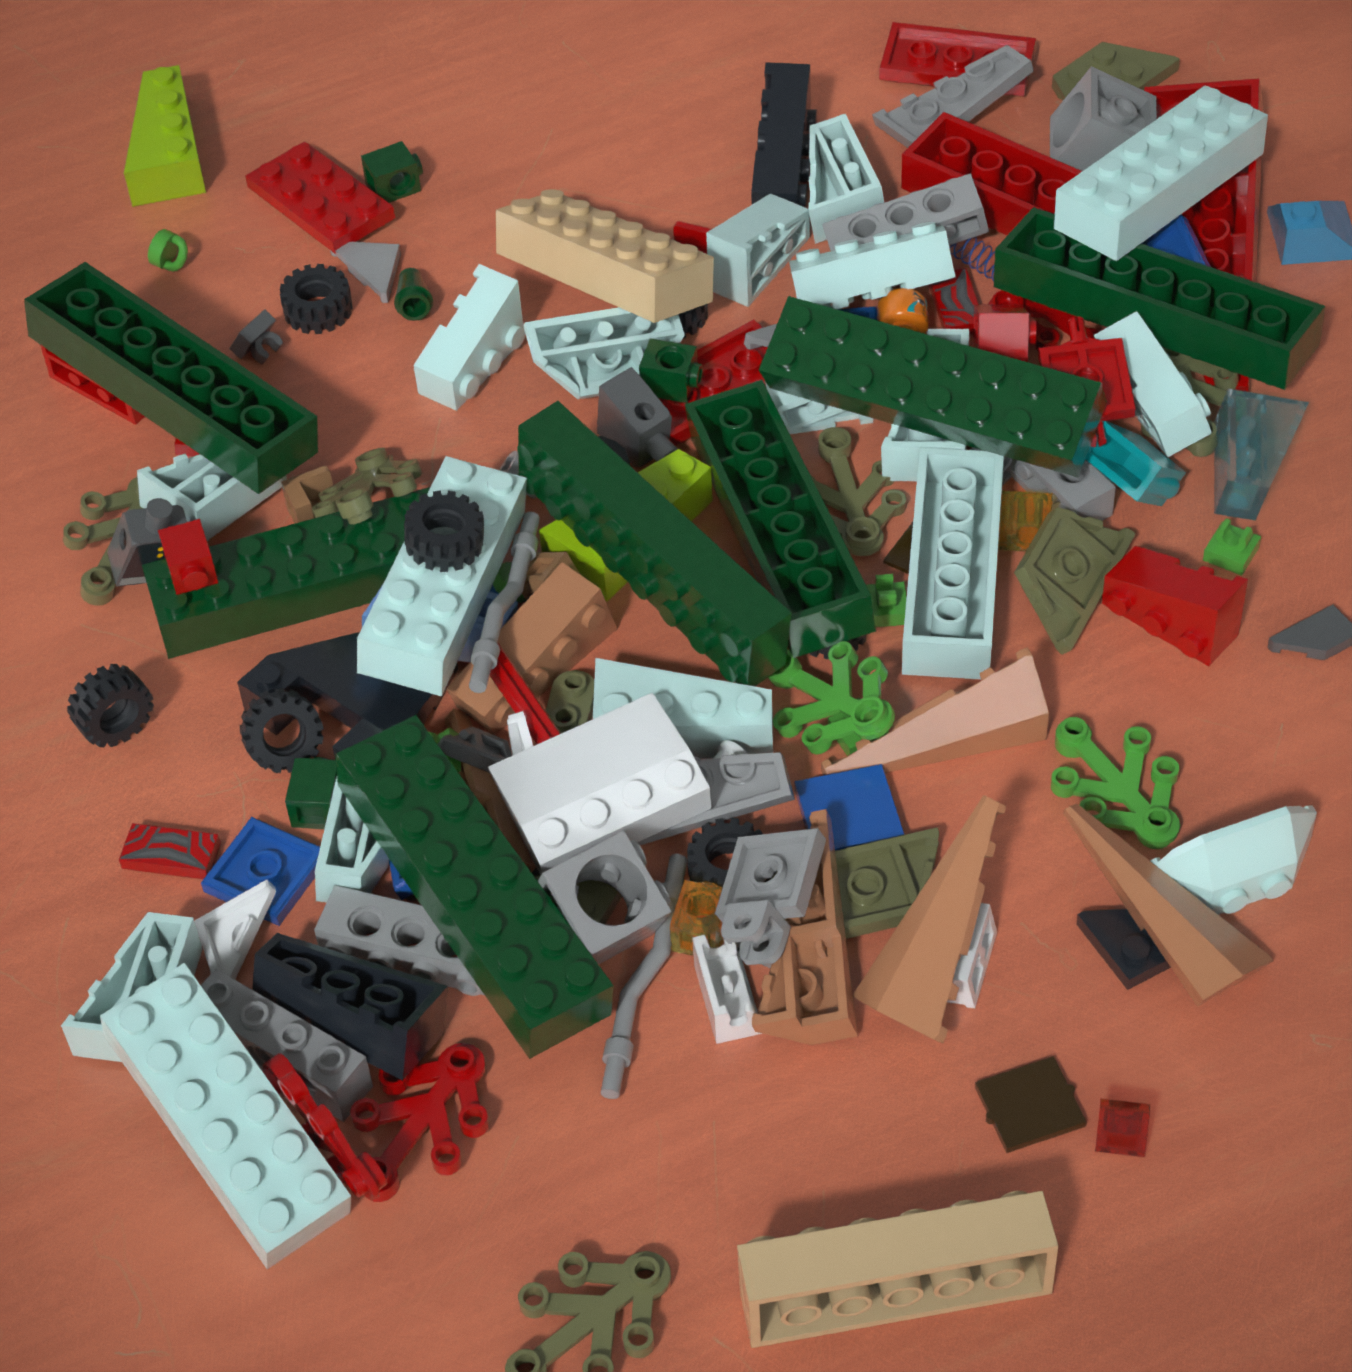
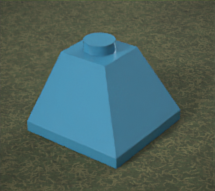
[1267,201,1352,265]

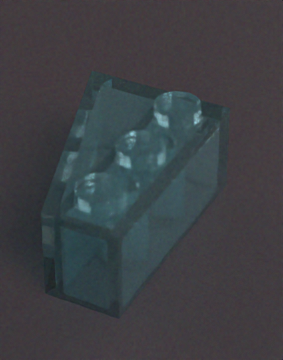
[1214,389,1309,521]

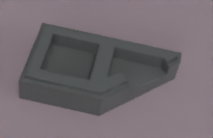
[1267,605,1352,660]
[438,727,512,773]

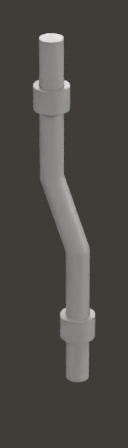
[469,512,540,693]
[600,854,687,1099]

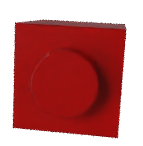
[158,519,218,595]

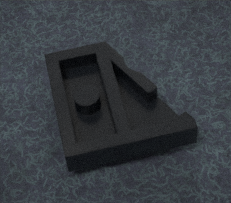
[1076,909,1171,990]

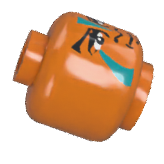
[877,288,929,334]

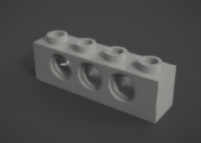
[822,173,989,251]
[1005,459,1116,521]
[314,885,484,996]
[201,969,373,1122]

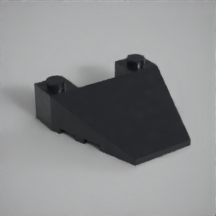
[237,632,458,760]

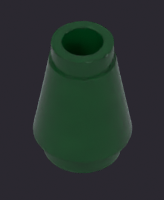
[394,268,433,321]

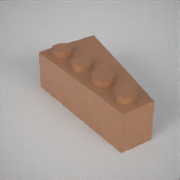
[446,562,617,735]

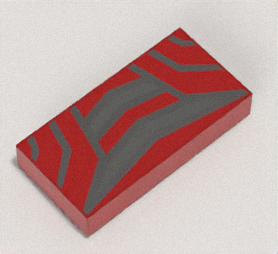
[928,268,979,334]
[119,823,221,879]

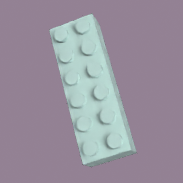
[1054,85,1268,261]
[902,447,1004,680]
[357,456,527,696]
[100,963,351,1269]

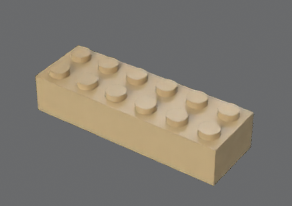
[496,189,714,323]
[737,1191,1058,1348]

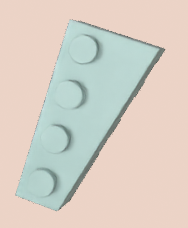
[593,658,773,758]

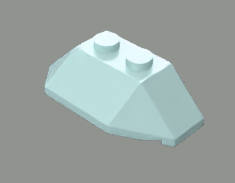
[523,307,685,400]
[1150,805,1317,914]

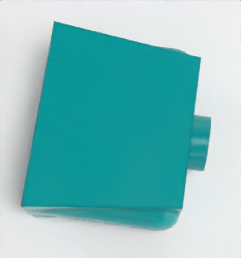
[1086,421,1186,506]

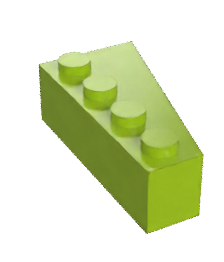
[124,65,206,207]
[539,449,713,602]

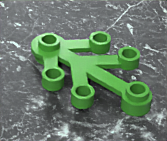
[768,641,895,754]
[1051,717,1180,849]

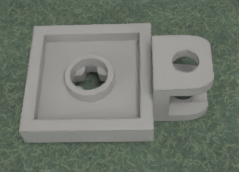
[715,828,826,965]

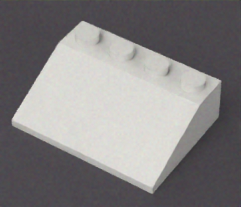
[488,692,711,876]

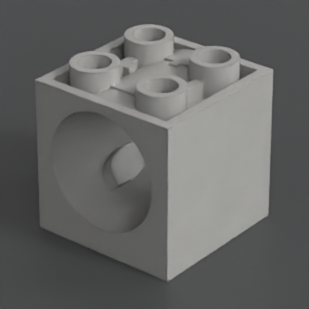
[1050,66,1157,171]
[538,830,672,965]

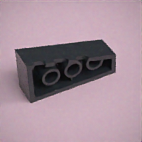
[751,62,817,207]
[252,933,448,1081]

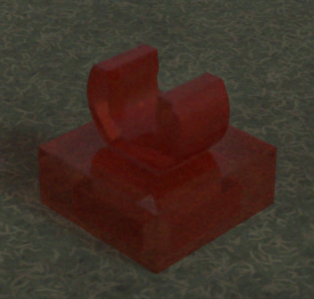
[1095,1098,1150,1157]

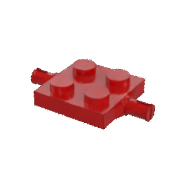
[1038,317,1136,447]

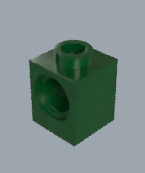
[361,141,423,203]
[639,338,703,403]
[285,757,337,829]

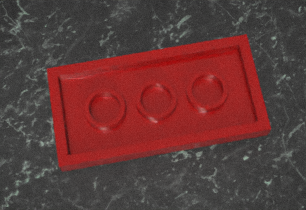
[879,22,1036,96]
[245,141,395,254]
[658,319,768,446]

